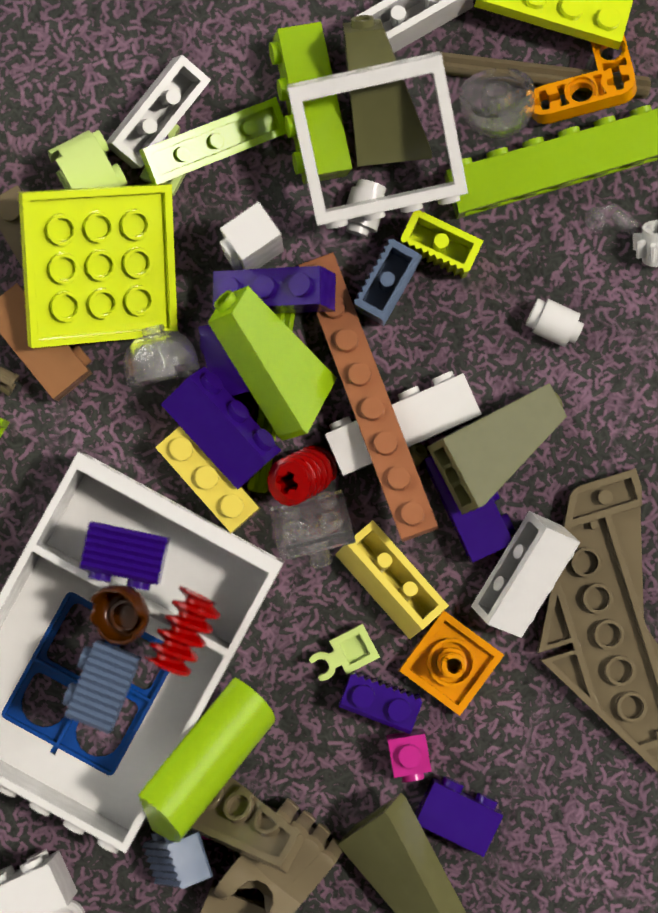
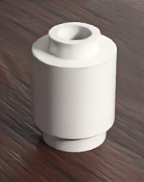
[346,179,386,237]
[525,298,584,348]

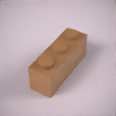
[0,283,93,401]

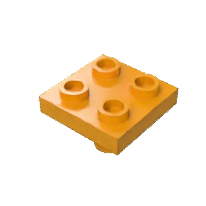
[399,610,504,716]

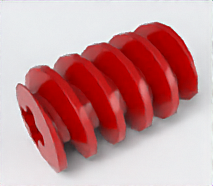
[267,445,337,506]
[144,585,221,676]

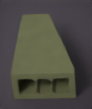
[343,15,432,167]
[427,383,567,515]
[337,792,466,913]

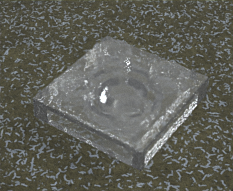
[270,490,356,568]

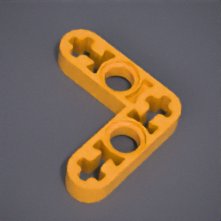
[528,34,637,124]

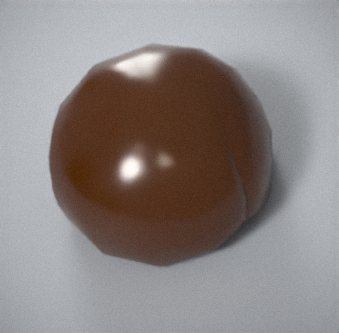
[89,585,149,645]

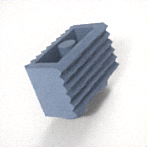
[353,239,422,326]
[62,640,142,734]
[142,831,213,889]

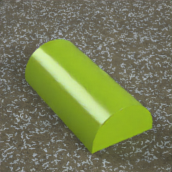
[138,677,275,842]

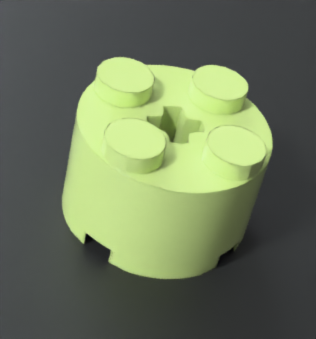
[47,130,127,189]

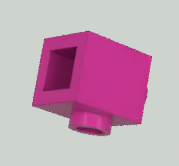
[386,729,432,782]

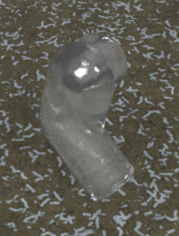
[585,203,641,238]

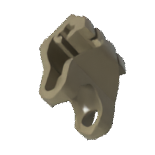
[213,798,343,913]

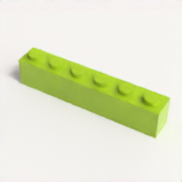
[444,105,658,219]

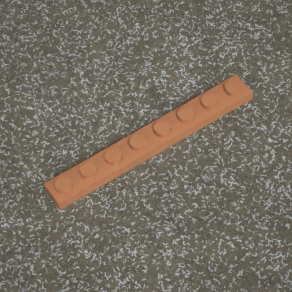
[298,252,438,542]

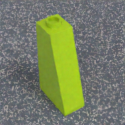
[208,286,337,441]

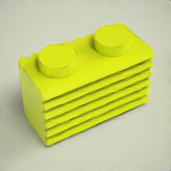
[400,210,484,279]

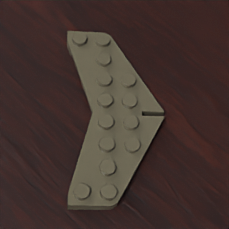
[537,468,658,772]

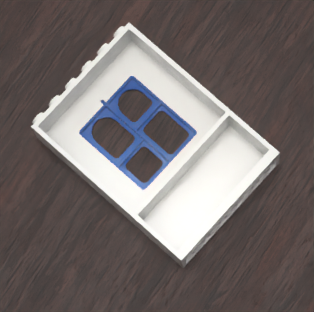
[0,452,285,854]

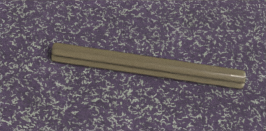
[435,51,651,99]

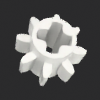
[633,220,658,267]

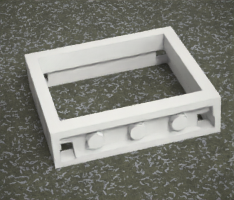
[287,51,468,229]

